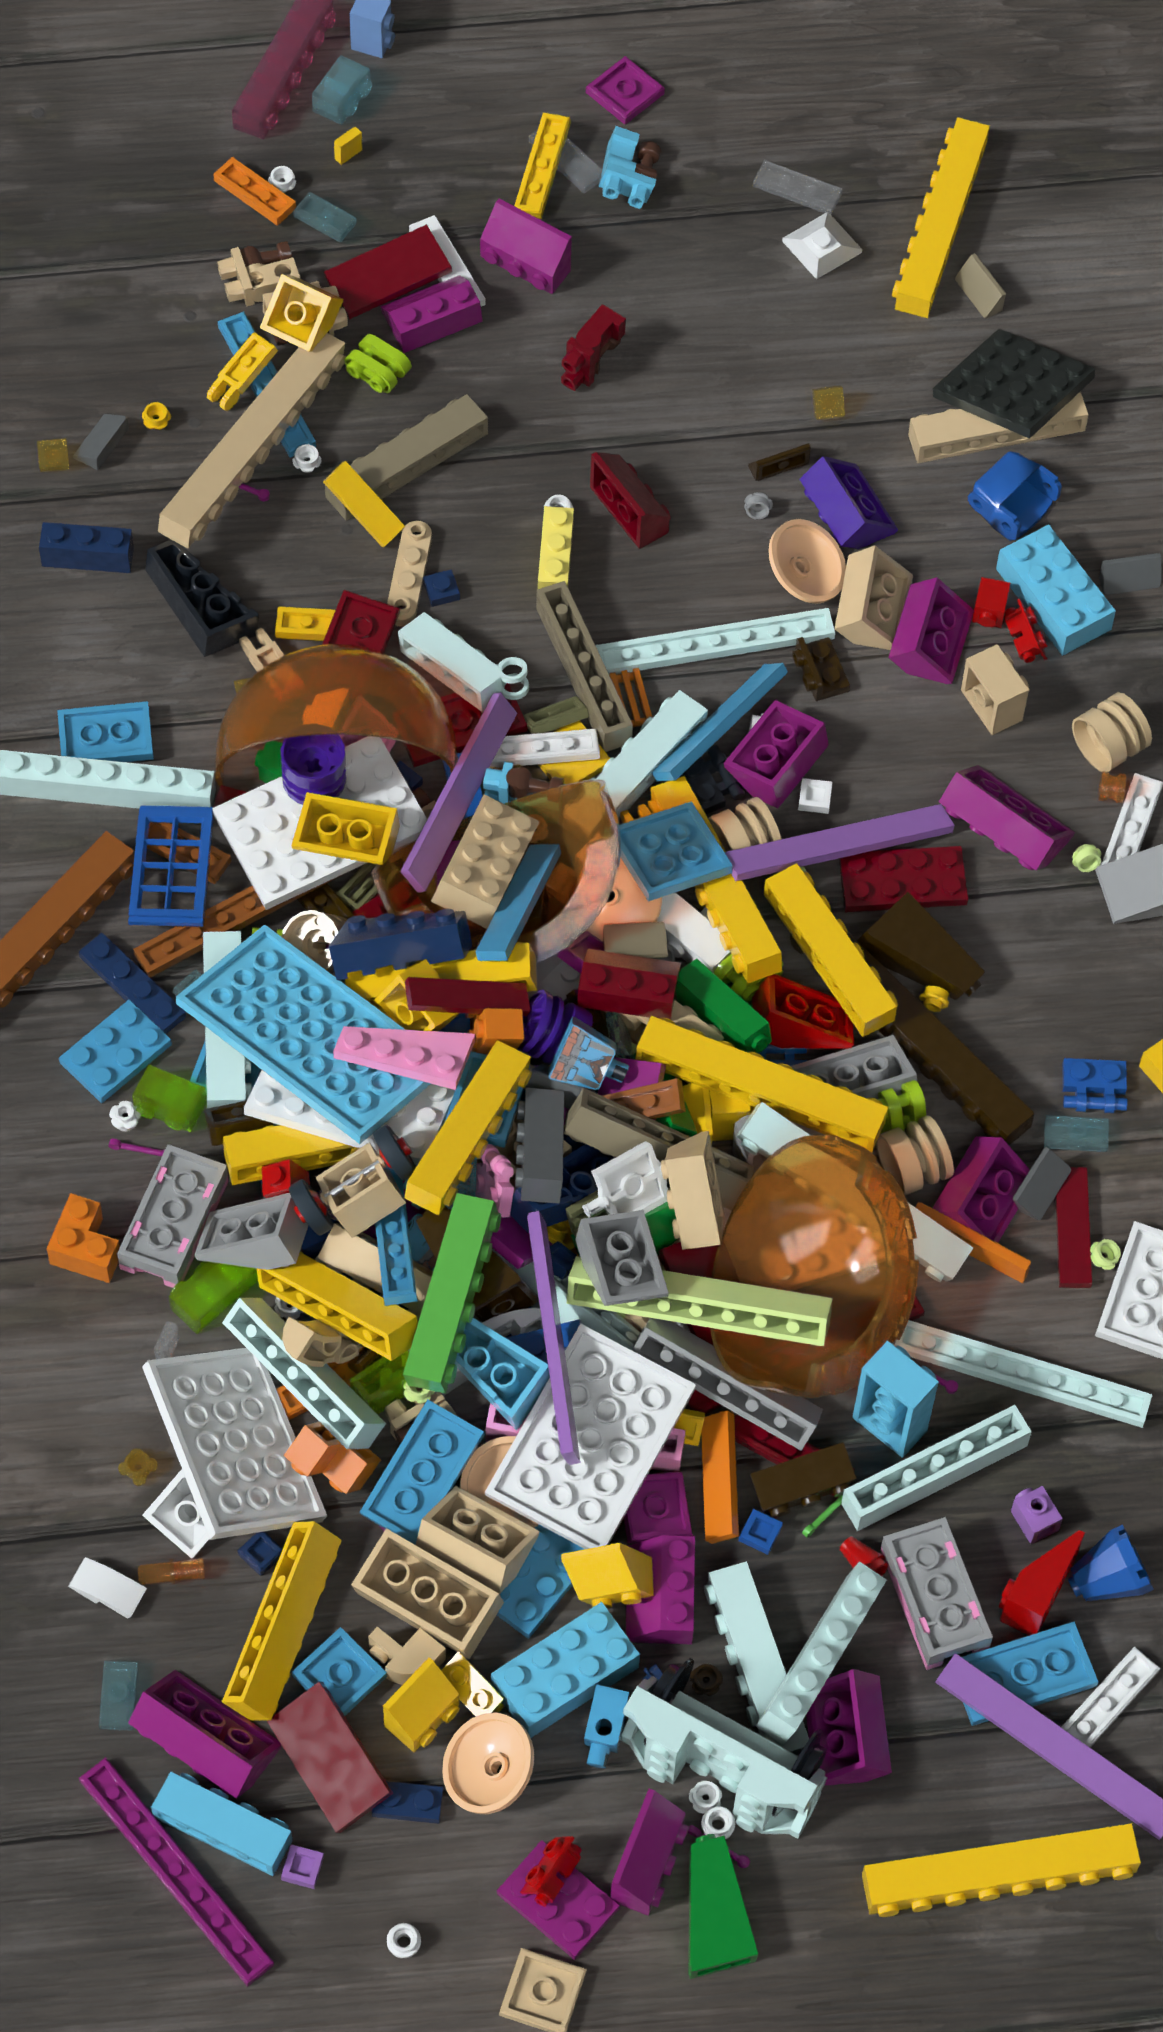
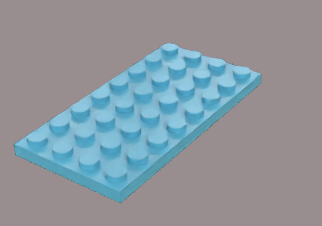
[176,925,431,1144]

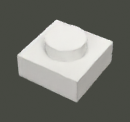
[798,778,832,814]

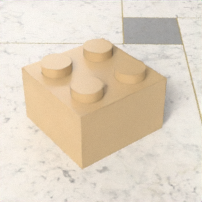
[961,644,1030,735]

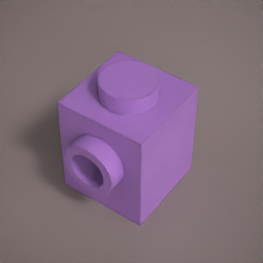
[1011,1486,1063,1544]

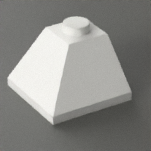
[782,212,862,279]
[142,1470,210,1559]

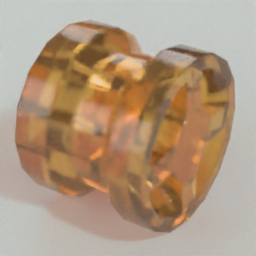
[1098,771,1126,804]

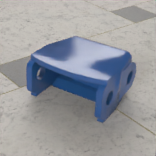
[968,451,1062,541]

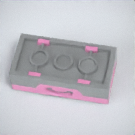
[117,1144,229,1290]
[880,1517,993,1670]

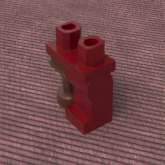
[561,304,626,391]

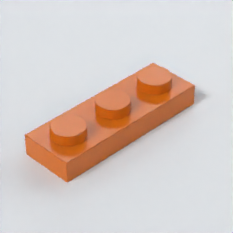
[213,157,296,226]

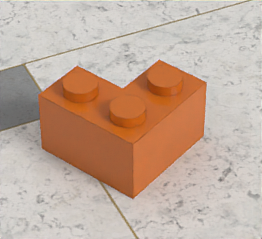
[465,1008,524,1055]
[46,1193,120,1283]
[284,1422,381,1494]

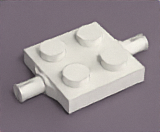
[582,1141,668,1218]

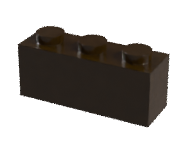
[750,1442,857,1518]

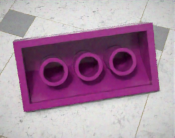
[939,765,1075,870]
[128,1670,282,1798]

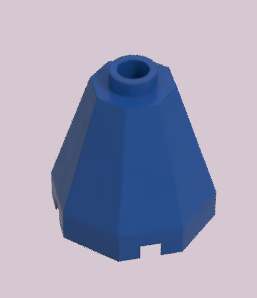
[1068,1525,1154,1601]

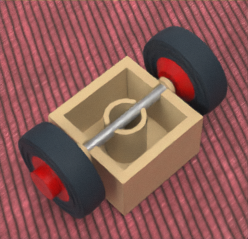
[289,1124,416,1238]

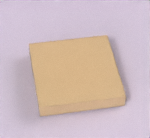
[499,1948,587,2032]

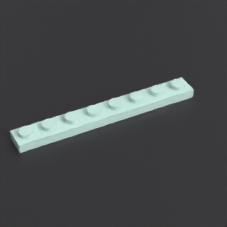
[595,608,835,674]
[894,1318,1152,1428]

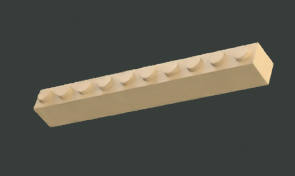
[158,333,346,548]

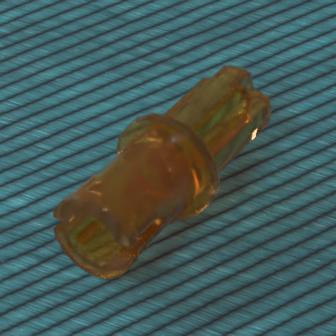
[138,1558,205,1585]

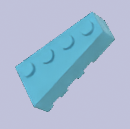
[455,1318,550,1431]

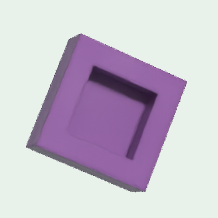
[281,1844,324,1889]

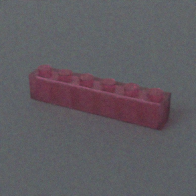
[232,0,336,139]

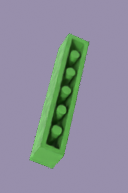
[403,1193,501,1394]

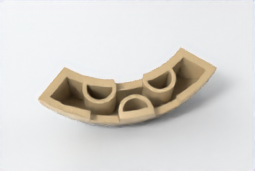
[282,1317,364,1367]

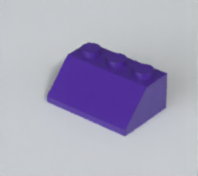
[799,456,898,549]

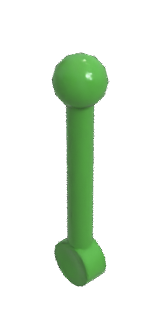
[802,1496,843,1538]

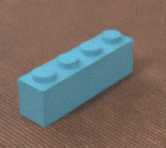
[151,1772,292,1876]

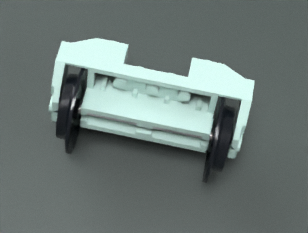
[621,1658,827,1839]

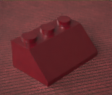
[590,452,671,549]
[578,949,681,1020]

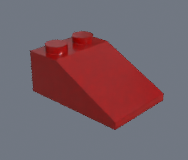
[752,974,854,1049]
[998,1530,1085,1636]

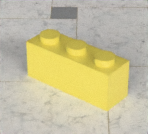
[538,506,574,589]

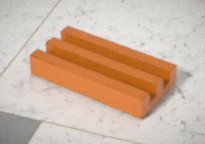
[609,668,653,727]

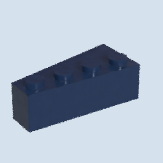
[329,909,473,980]
[510,1144,616,1233]

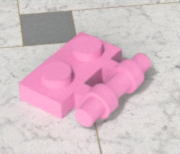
[471,1144,514,1217]

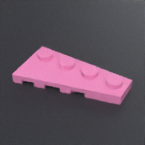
[333,1026,475,1090]

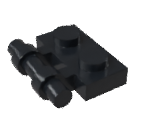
[680,745,745,814]

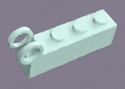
[398,612,529,713]

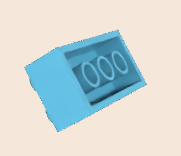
[996,524,1116,656]
[852,1340,939,1458]
[491,1602,640,1738]

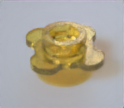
[118,1448,158,1486]

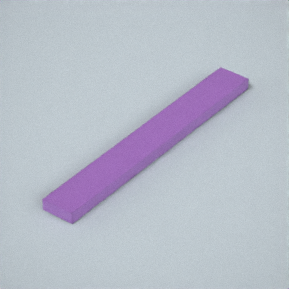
[400,692,517,892]
[725,804,955,881]
[527,1211,581,1465]
[935,1653,1163,1840]

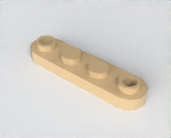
[387,521,432,626]

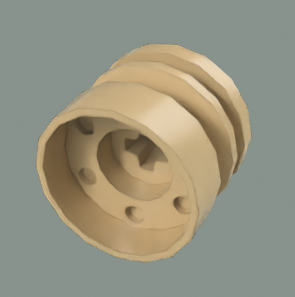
[1072,692,1152,773]
[708,797,781,852]
[281,910,348,977]
[876,1116,954,1196]

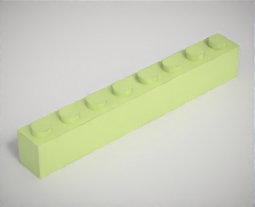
[566,1256,833,1346]

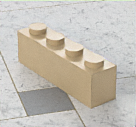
[318,1223,433,1319]

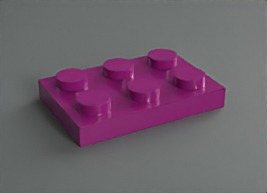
[497,1840,619,1960]

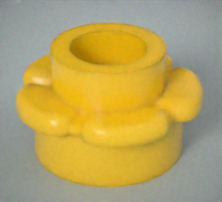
[142,402,171,430]
[919,986,949,1012]

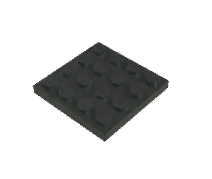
[933,329,1095,439]

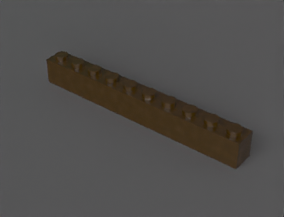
[790,931,1035,1145]

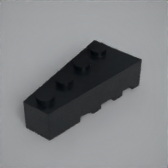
[145,539,259,657]

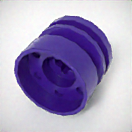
[280,724,346,805]
[517,989,593,1065]

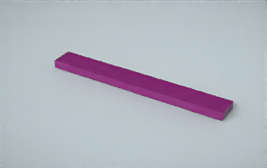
[79,1757,274,1987]

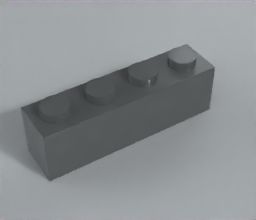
[515,1088,564,1204]

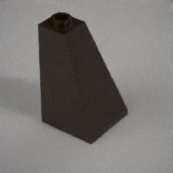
[857,892,985,1000]
[416,1206,539,1323]

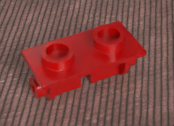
[1004,599,1048,663]
[520,1836,582,1907]

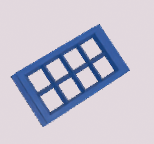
[128,806,214,927]

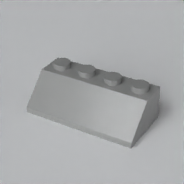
[790,1035,917,1099]

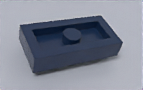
[372,1781,443,1824]

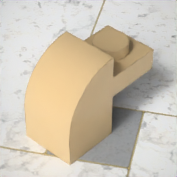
[368,1627,446,1685]

